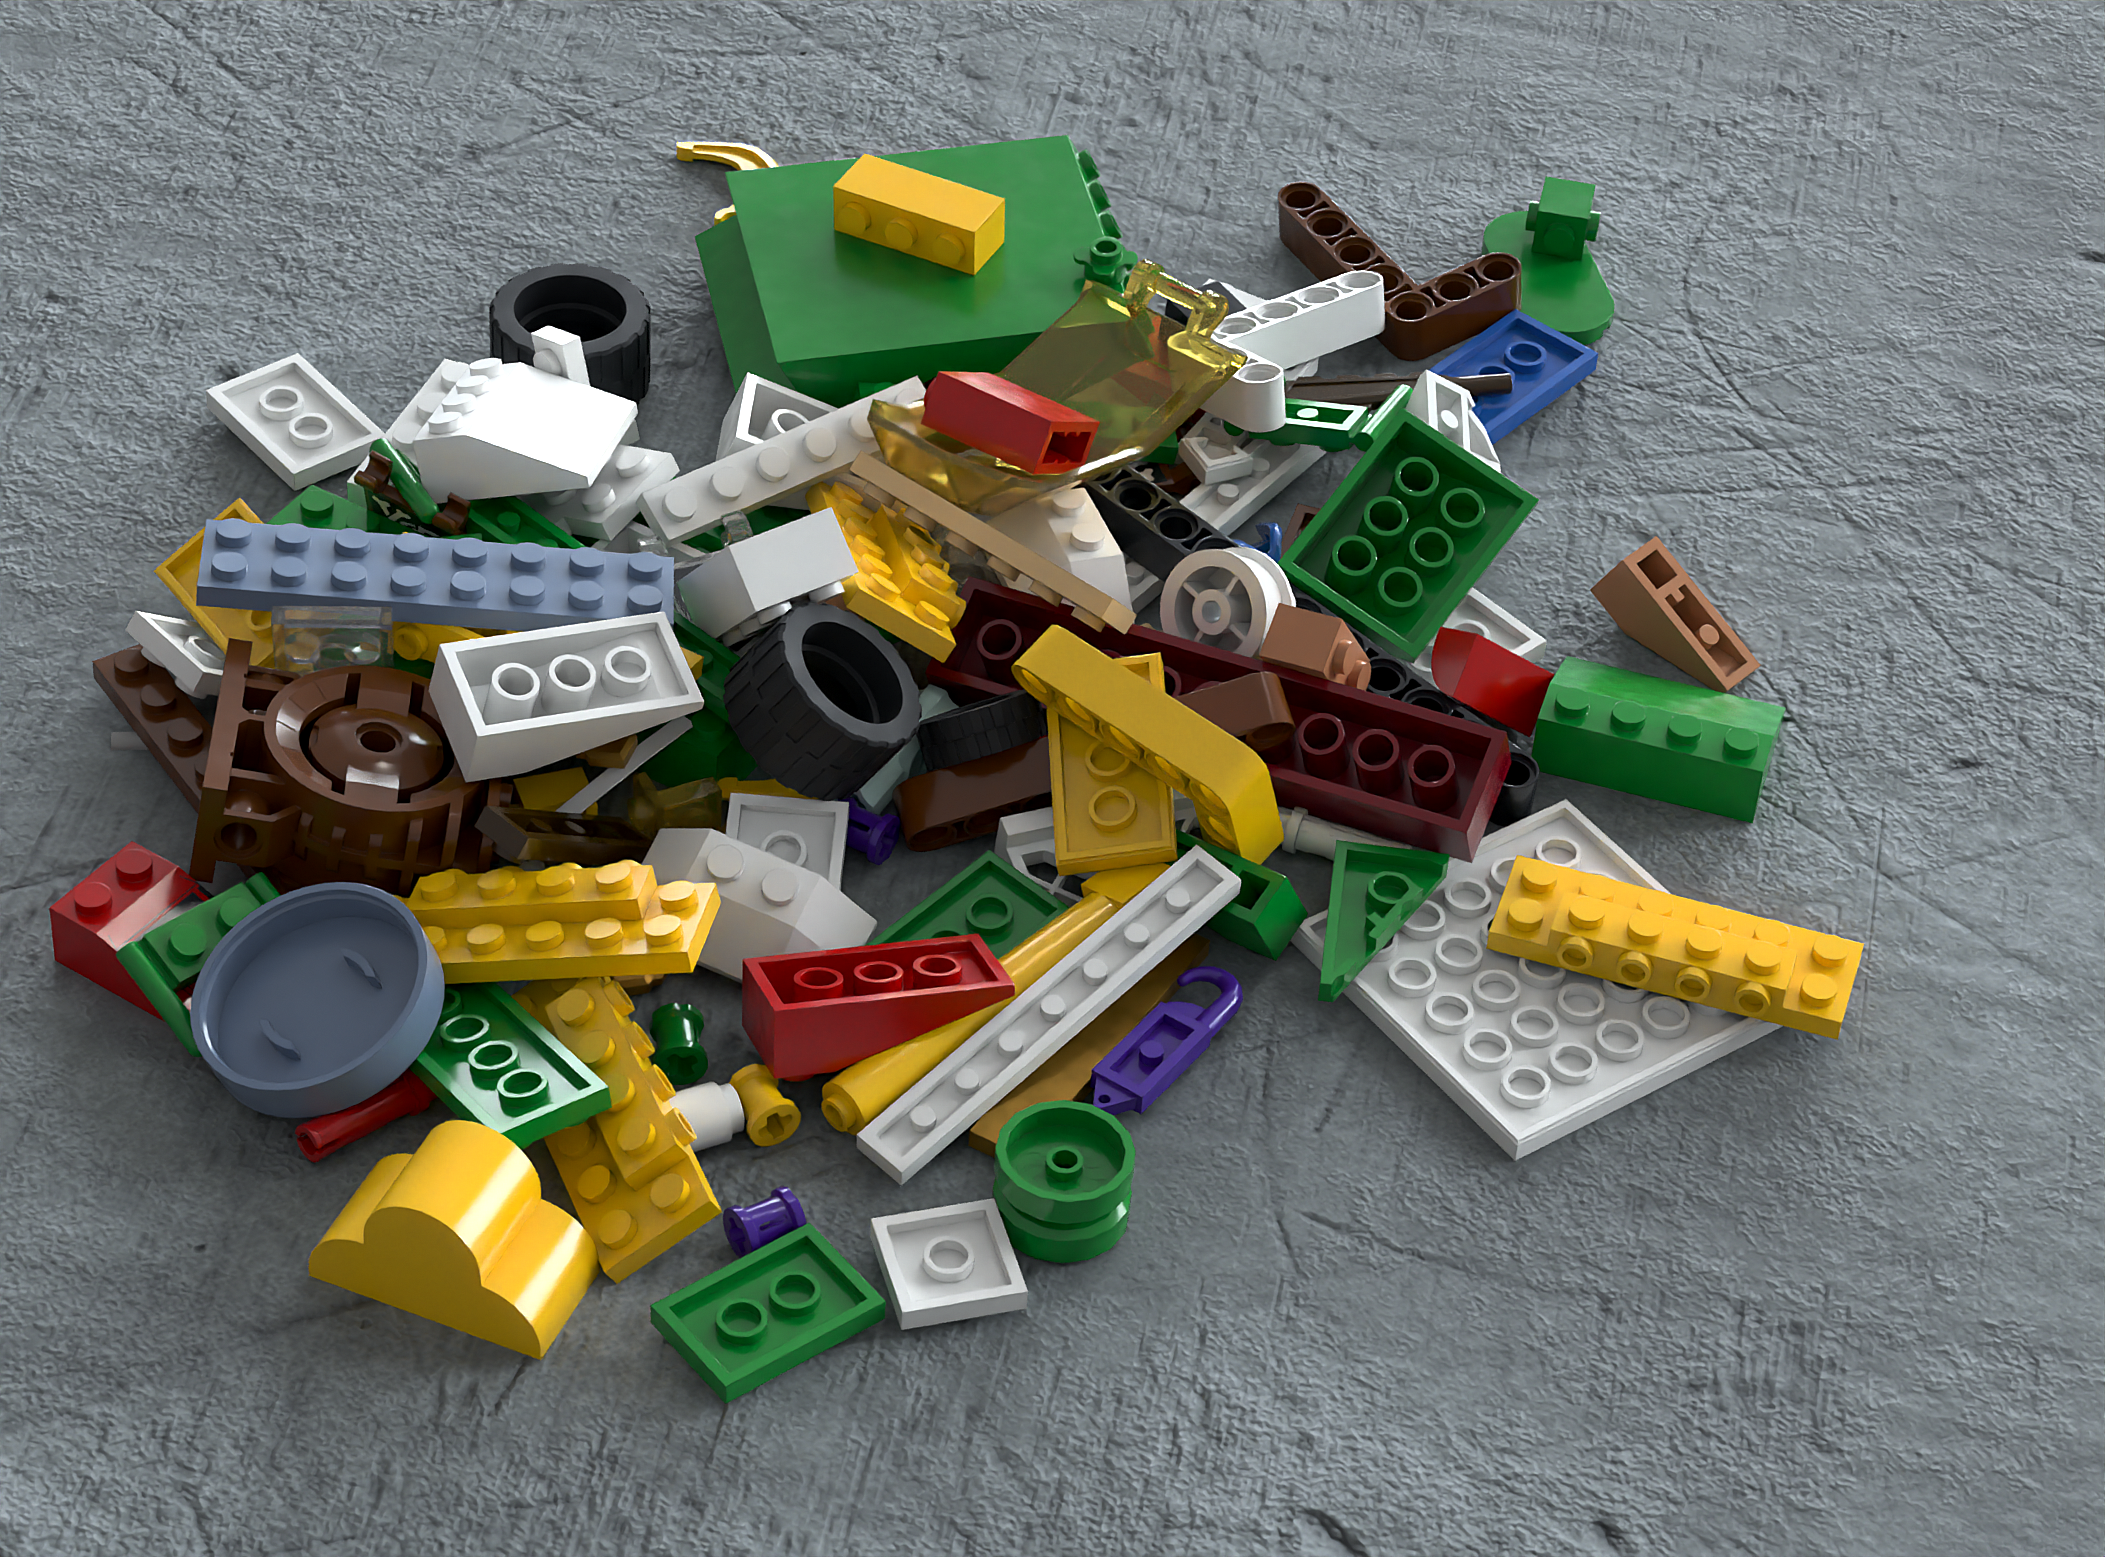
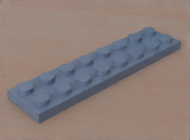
[196,518,674,632]

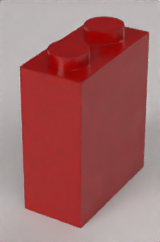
[920,371,1100,474]

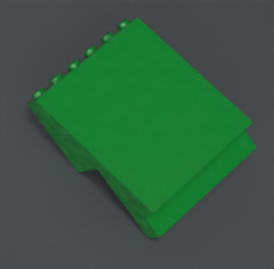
[695,135,1157,409]

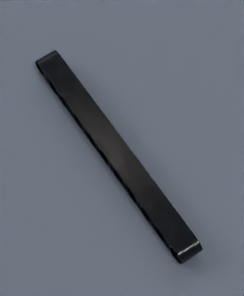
[1069,448,1540,827]

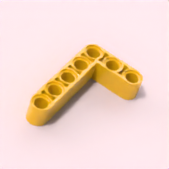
[1011,625,1284,865]

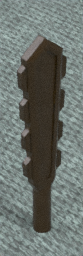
[1284,372,1512,414]

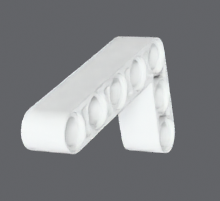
[1169,271,1385,432]

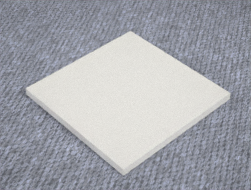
[1290,799,1783,1161]

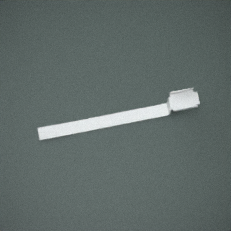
[519,716,693,871]

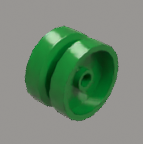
[992,1100,1136,1263]

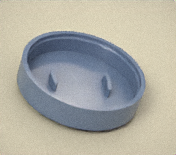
[190,882,445,1118]

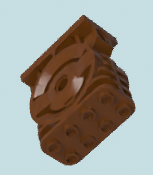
[189,638,513,898]

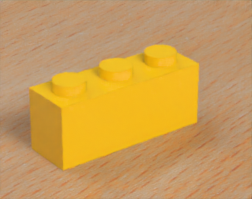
[833,153,1005,276]

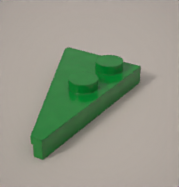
[1318,840,1450,1002]

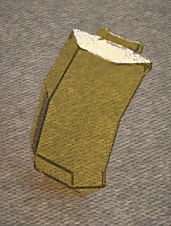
[867,259,1248,517]

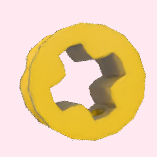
[729,1064,801,1147]

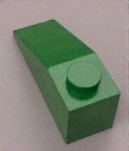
[1163,829,1308,961]

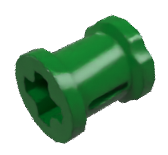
[649,1003,708,1085]

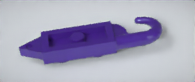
[1090,966,1243,1115]

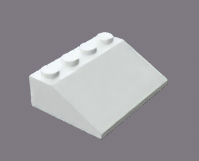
[412,358,638,504]

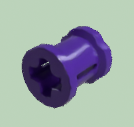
[837,797,901,865]
[723,1186,806,1258]

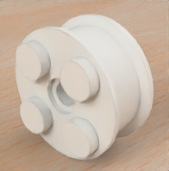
[1160,547,1296,661]

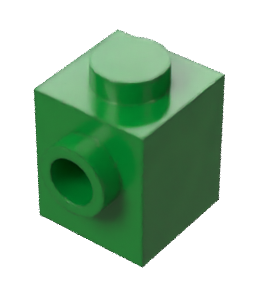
[1525,176,1601,260]

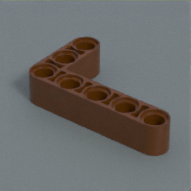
[1278,181,1522,361]

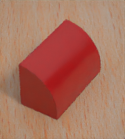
[1431,627,1554,737]

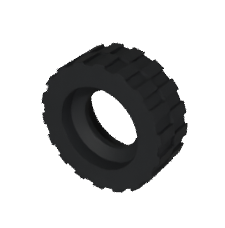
[916,689,1048,770]

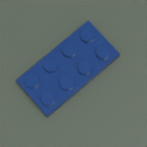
[1429,309,1598,445]

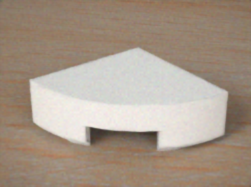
[1178,437,1254,486]

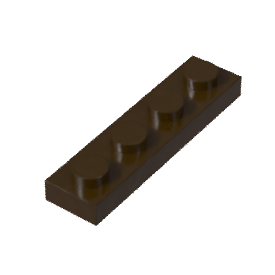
[475,806,653,868]

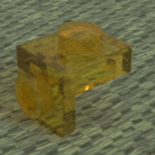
[627,772,722,842]

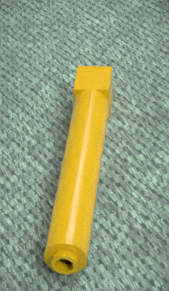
[821,863,1171,1136]

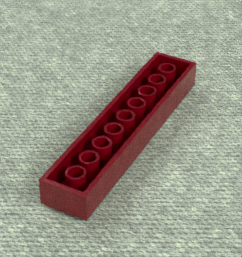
[925,576,1511,863]

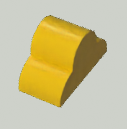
[308,1120,600,1360]

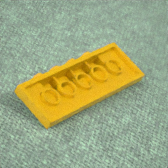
[805,481,966,663]
[1486,855,1864,1040]
[393,860,721,984]
[511,976,722,1284]

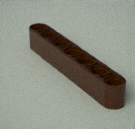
[892,672,1296,852]

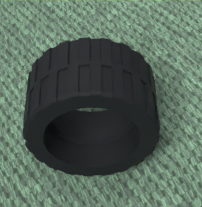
[489,263,651,406]
[723,602,922,801]

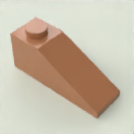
[1590,536,1761,693]

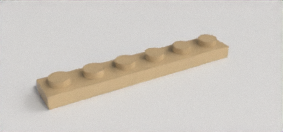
[849,451,1137,634]

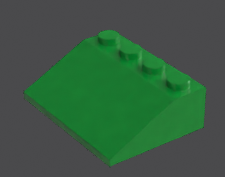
[1277,407,1539,664]
[1531,656,1786,823]

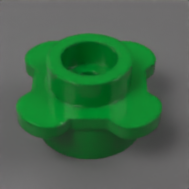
[1074,236,1138,286]

